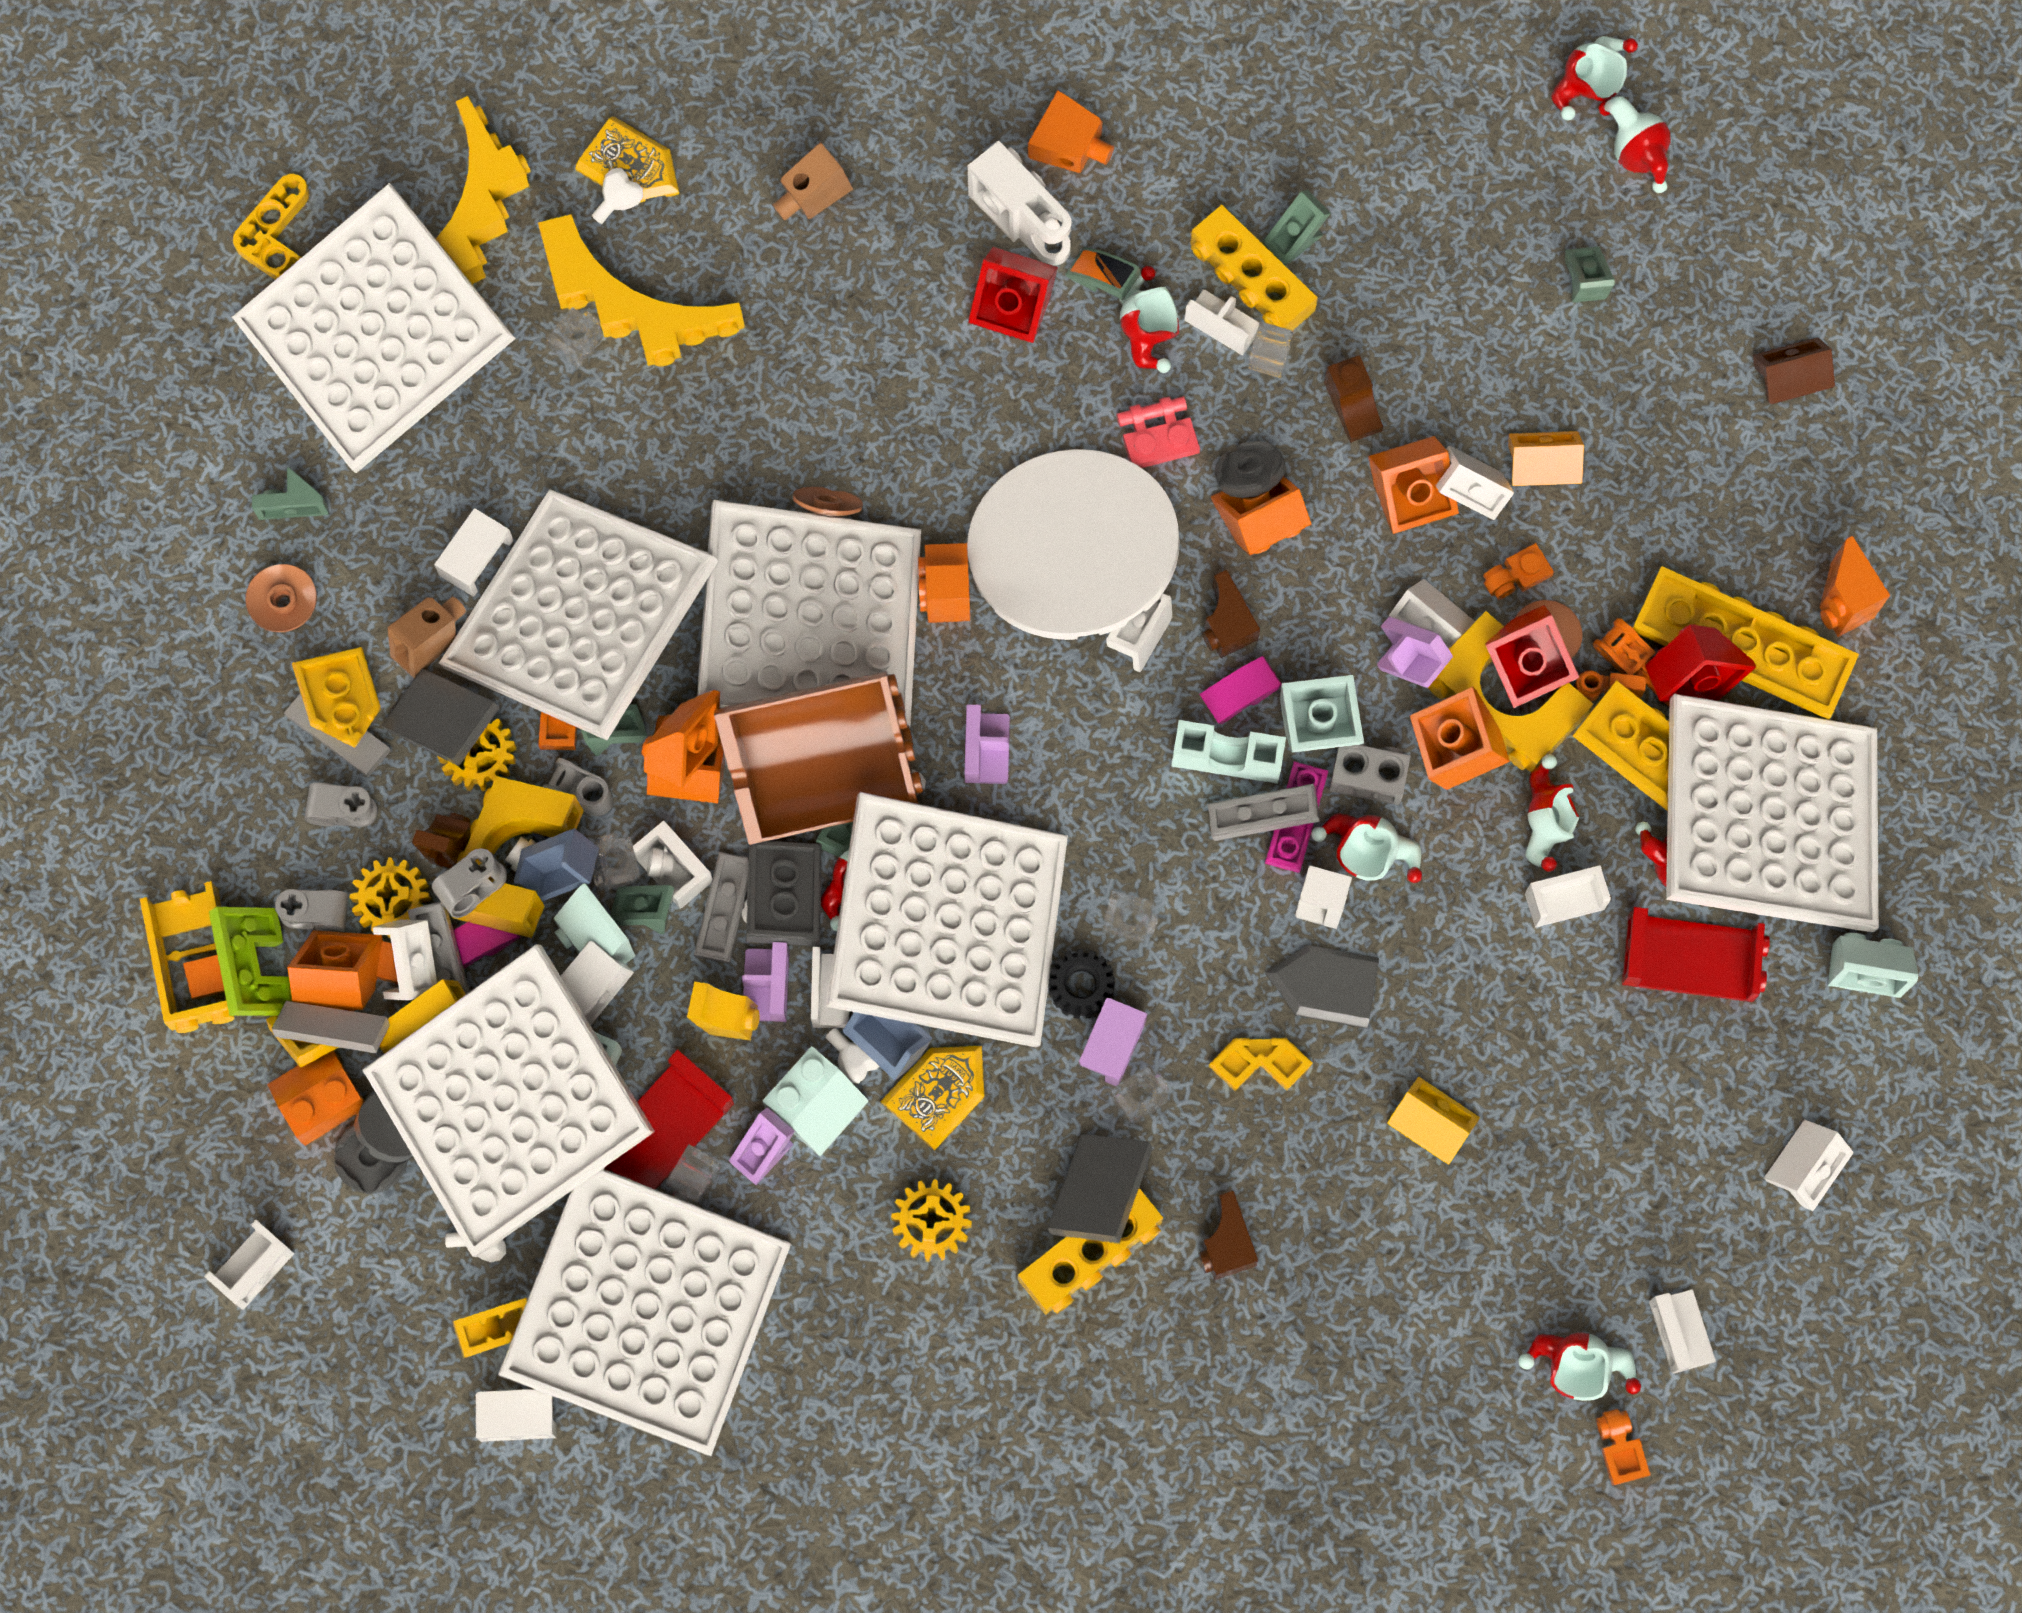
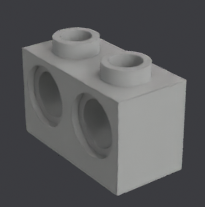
[1329,742,1411,806]

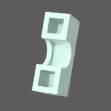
[1172,720,1286,784]

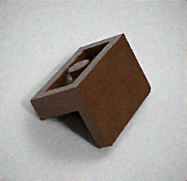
[1753,337,1835,404]

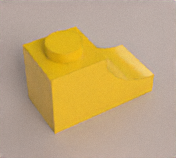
[687,982,760,1041]
[452,1298,527,1358]

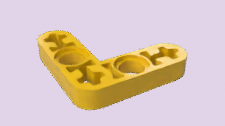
[233,174,310,280]

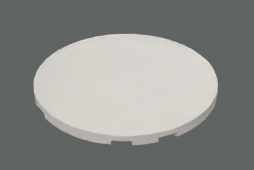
[967,449,1180,640]

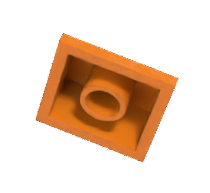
[1368,436,1459,534]
[1211,476,1312,555]
[1819,536,1890,637]
[1410,687,1510,790]
[642,690,720,788]
[647,715,725,803]
[287,930,383,1011]
[267,1050,365,1146]

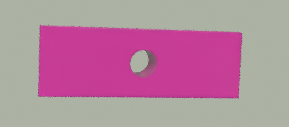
[1265,761,1329,873]

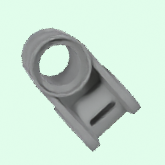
[542,758,614,817]
[304,783,378,827]
[432,848,507,918]
[275,889,348,932]

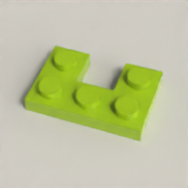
[209,907,292,1016]

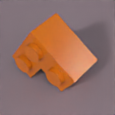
[918,543,970,623]

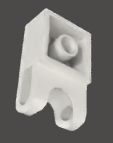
[968,141,1071,266]

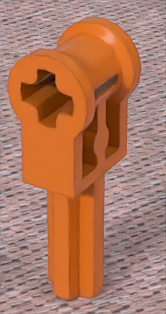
[1592,618,1670,708]

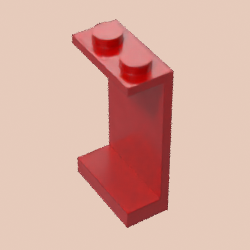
[1622,907,1770,1002]
[603,1049,734,1190]

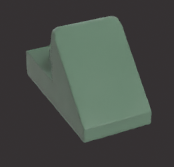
[1263,190,1331,265]
[1565,246,1615,303]
[252,467,329,520]
[581,704,648,756]
[610,885,674,934]

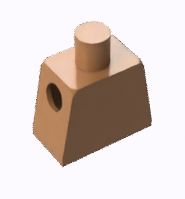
[772,142,853,221]
[387,596,466,679]

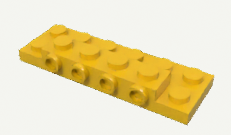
[1633,566,1859,720]
[1573,680,1669,811]

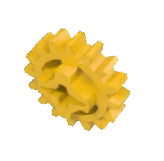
[437,718,517,792]
[349,857,431,938]
[891,1179,972,1262]

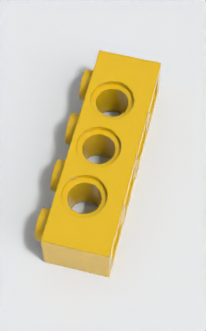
[1190,205,1318,337]
[1018,1188,1163,1315]

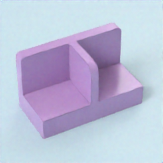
[1377,616,1453,688]
[965,704,1010,784]
[742,942,789,1022]
[1079,998,1147,1087]

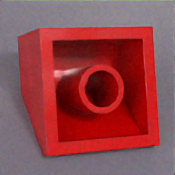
[968,247,1058,343]
[1485,605,1579,708]
[1645,624,1756,702]

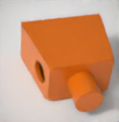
[1028,91,1114,173]

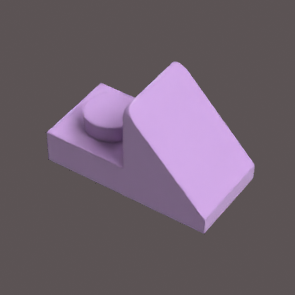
[729,1107,795,1185]

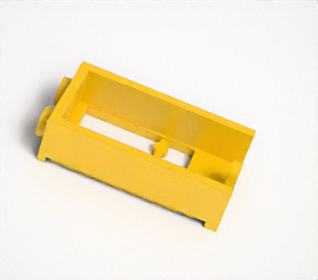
[140,881,235,1033]

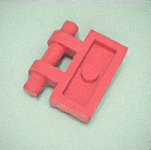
[1116,396,1200,468]

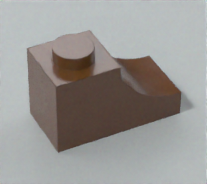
[1324,355,1383,443]
[1202,570,1260,658]
[412,813,471,869]
[1198,1191,1258,1281]

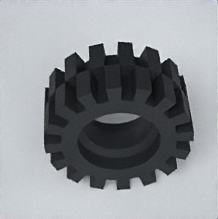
[1049,949,1115,1019]

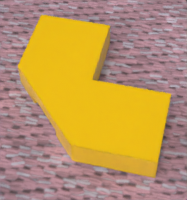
[1209,1038,1313,1091]

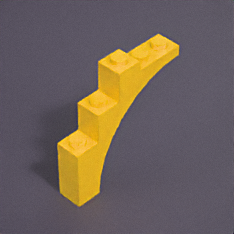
[436,96,531,284]
[538,214,745,367]

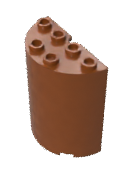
[714,671,923,845]

